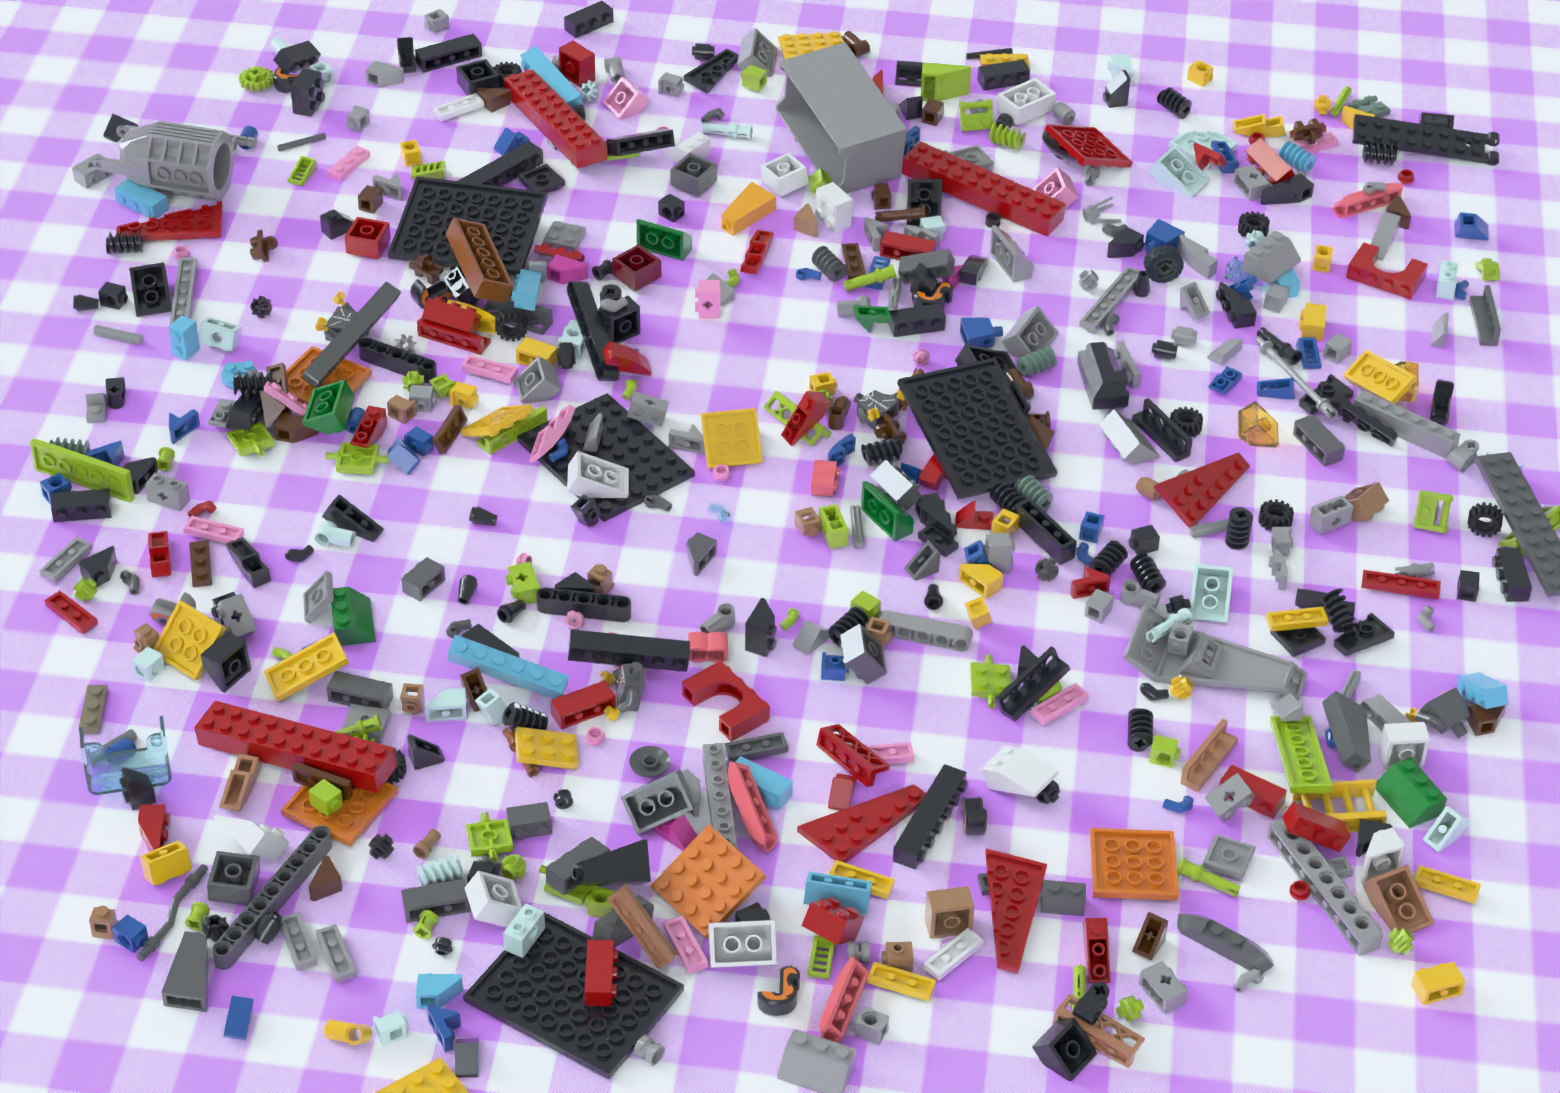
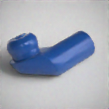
[1076,542,1094,566]

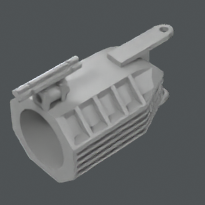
[93,120,257,202]

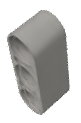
[1360,694,1411,732]

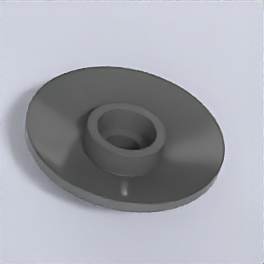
[629,746,670,778]

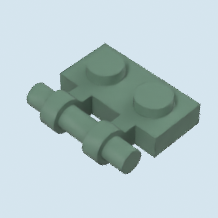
[1348,95,1391,118]

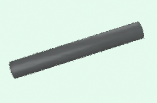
[277,133,326,151]

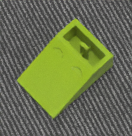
[920,63,971,101]

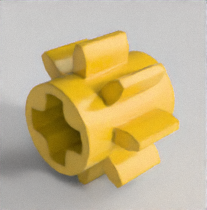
[1314,94,1331,115]
[1169,674,1194,701]

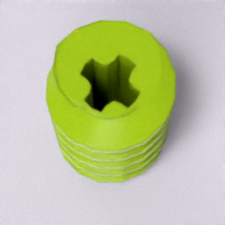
[989,122,1026,151]

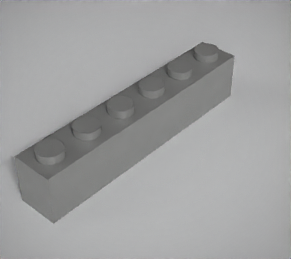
[1353,390,1461,459]

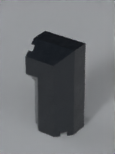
[1077,342,1129,410]

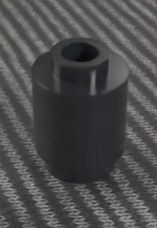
[692,43,715,60]
[1151,339,1178,360]
[557,342,576,369]
[254,911,284,945]

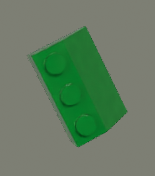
[636,219,692,261]
[302,379,355,435]
[861,481,914,542]
[331,586,376,646]
[1375,757,1447,829]

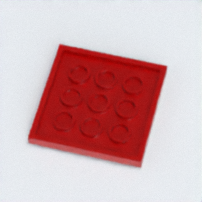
[1044,124,1133,168]

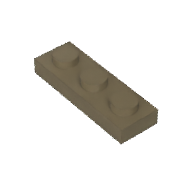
[78,684,109,734]

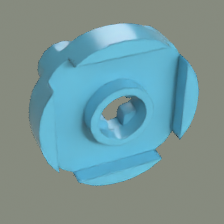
[221,361,257,391]

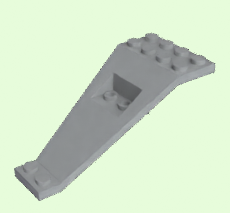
[1123,602,1308,700]

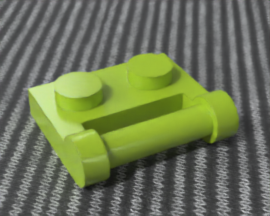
[959,99,994,131]
[1413,489,1454,533]

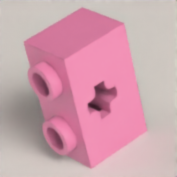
[695,280,720,319]

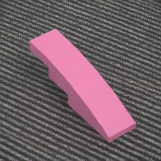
[529,404,576,463]

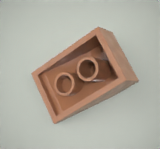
[1362,865,1435,933]

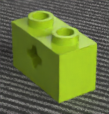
[818,504,849,549]
[505,562,540,605]

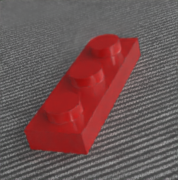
[44,590,98,634]

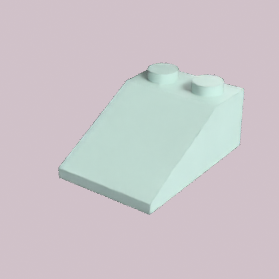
[1148,145,1210,198]
[1189,563,1234,623]

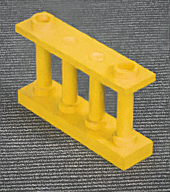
[1292,779,1387,832]

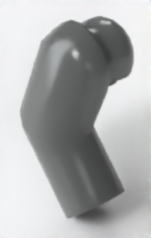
[701,108,725,123]
[1102,223,1127,237]
[1103,313,1120,336]
[644,495,673,512]
[120,570,140,595]
[446,619,472,638]

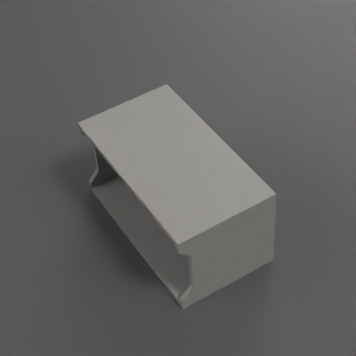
[775,42,907,194]

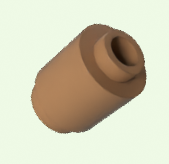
[1135,476,1162,501]

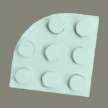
[1168,130,1239,169]

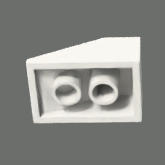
[567,451,629,498]
[981,746,1059,797]
[213,815,290,862]

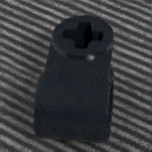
[105,377,126,409]
[1072,982,1110,1026]

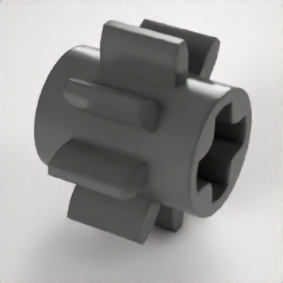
[1035,557,1059,582]

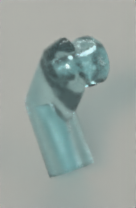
[708,502,731,523]

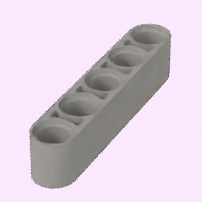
[879,610,974,652]

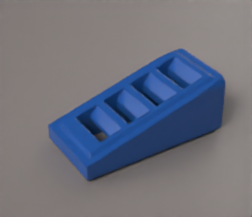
[1211,141,1239,174]
[865,256,890,290]
[1296,337,1322,369]
[1257,378,1295,399]

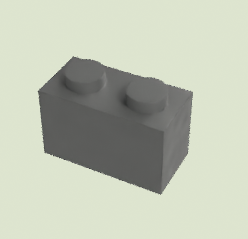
[401,557,446,602]
[506,802,552,840]
[1041,880,1086,916]

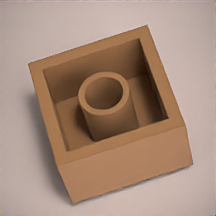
[924,886,975,939]

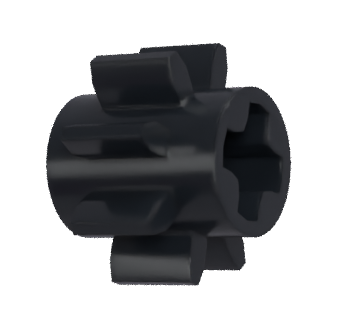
[250,296,273,318]
[1165,595,1191,614]
[1036,780,1060,805]
[368,834,395,860]
[201,914,229,942]

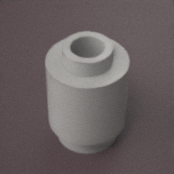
[1052,102,1076,124]
[1171,326,1198,346]

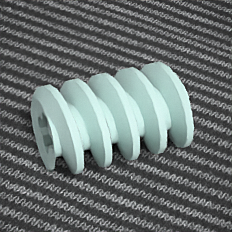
[416,854,463,886]

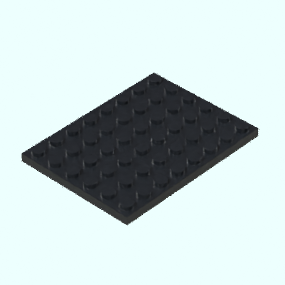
[388,176,548,275]
[897,358,1058,500]
[517,393,695,522]
[463,912,684,1080]

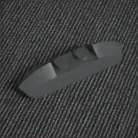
[1177,914,1274,974]

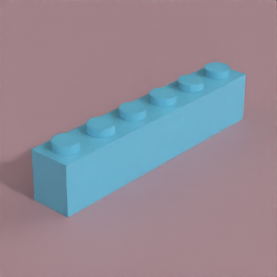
[520,46,584,107]
[447,635,569,699]

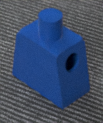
[1145,219,1185,253]
[960,317,1003,348]

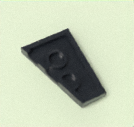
[1299,374,1354,415]
[1334,612,1395,657]

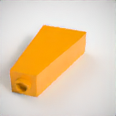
[721,182,776,236]

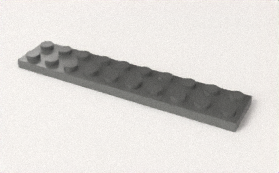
[1475,452,1560,597]

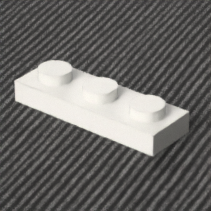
[433,93,484,121]
[923,928,984,981]

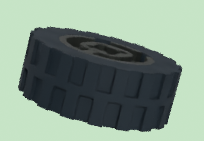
[1143,245,1184,283]

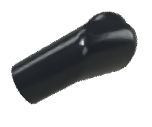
[285,545,314,562]
[1139,683,1169,701]

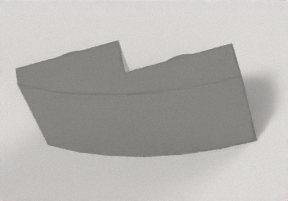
[904,225,939,250]
[1268,549,1288,591]

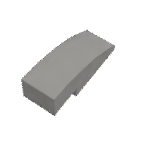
[1371,212,1401,261]
[1178,234,1218,279]

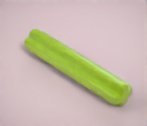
[1330,85,1352,117]

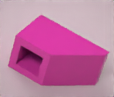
[547,254,588,284]

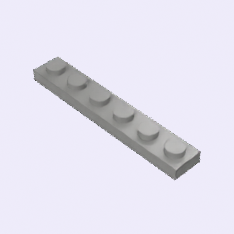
[170,258,198,325]
[1079,266,1141,333]

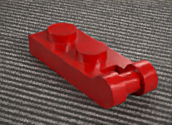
[534,243,585,262]

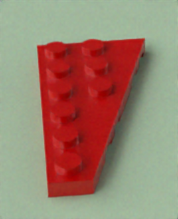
[116,201,223,241]
[1153,452,1250,528]
[797,784,926,863]
[985,848,1048,974]

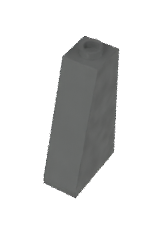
[1322,691,1371,772]
[161,931,208,1012]

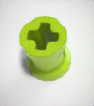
[156,447,175,471]
[185,902,210,931]
[413,910,439,939]

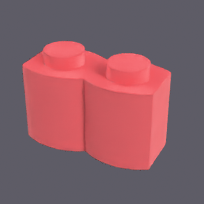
[811,460,840,497]
[688,631,728,662]

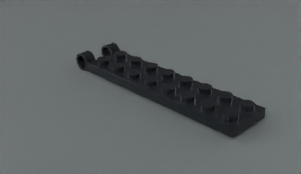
[1352,114,1500,166]

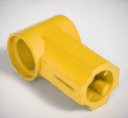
[324,1019,372,1045]

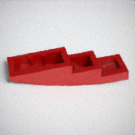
[740,230,774,275]

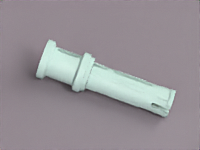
[702,122,753,139]
[1146,608,1193,643]

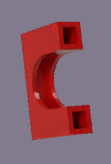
[1346,242,1428,300]
[682,661,770,742]

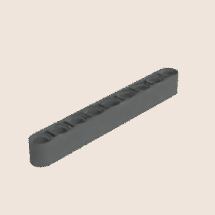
[301,281,401,388]
[212,825,332,970]

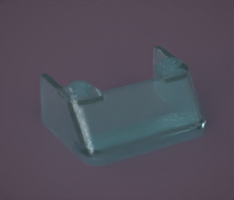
[79,716,172,795]

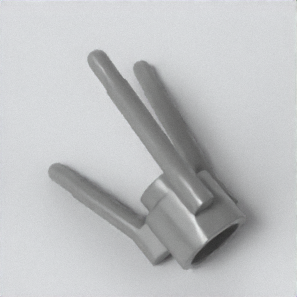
[1082,196,1122,224]

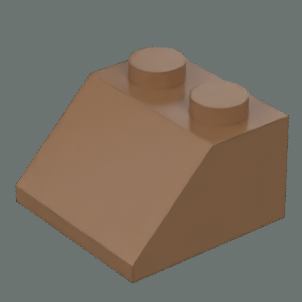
[1344,481,1390,522]

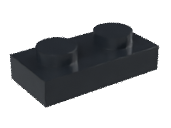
[918,524,959,557]

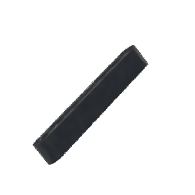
[567,281,620,381]

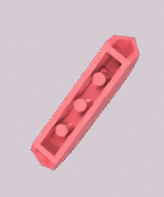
[1332,183,1404,218]
[728,761,778,853]
[820,956,870,1043]

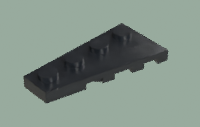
[683,49,739,93]
[1332,394,1399,447]

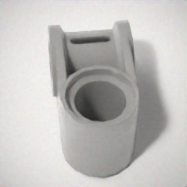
[1446,439,1480,472]

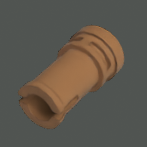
[413,829,441,859]

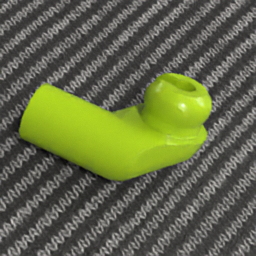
[726,268,740,288]
[621,379,638,401]
[779,608,801,631]
[272,647,293,660]

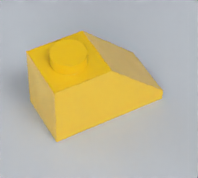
[959,564,1003,599]

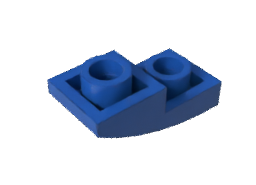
[903,125,920,157]
[1208,366,1242,395]
[828,433,856,466]
[223,996,254,1041]

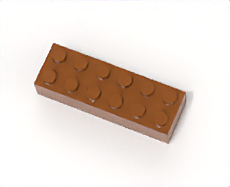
[446,218,514,303]

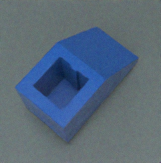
[1454,212,1489,241]

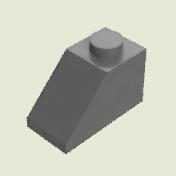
[686,532,717,576]

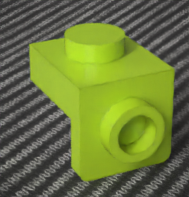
[1475,258,1500,281]
[429,373,456,400]

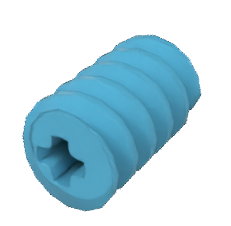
[1279,141,1317,173]

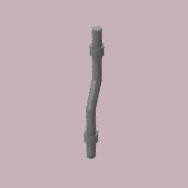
[136,864,208,962]

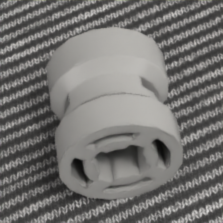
[847,941,870,963]
[634,1034,665,1065]

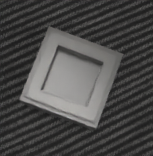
[1326,856,1353,878]

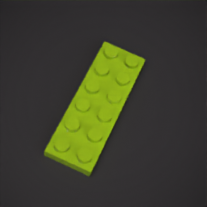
[30,438,135,503]
[1270,715,1333,794]

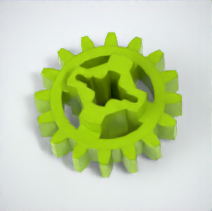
[238,65,274,92]

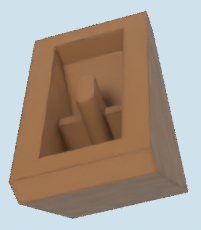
[793,203,818,238]

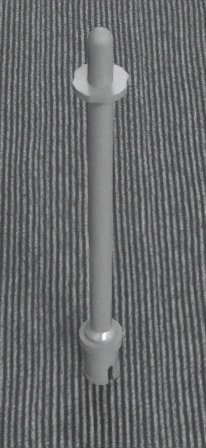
[1255,336,1338,420]

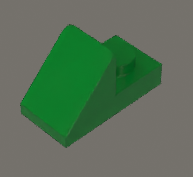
[853,305,891,333]

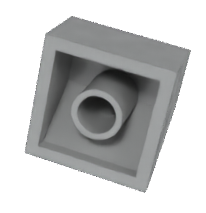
[514,356,561,404]

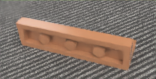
[1180,718,1238,792]
[607,884,677,969]
[1053,994,1145,1069]

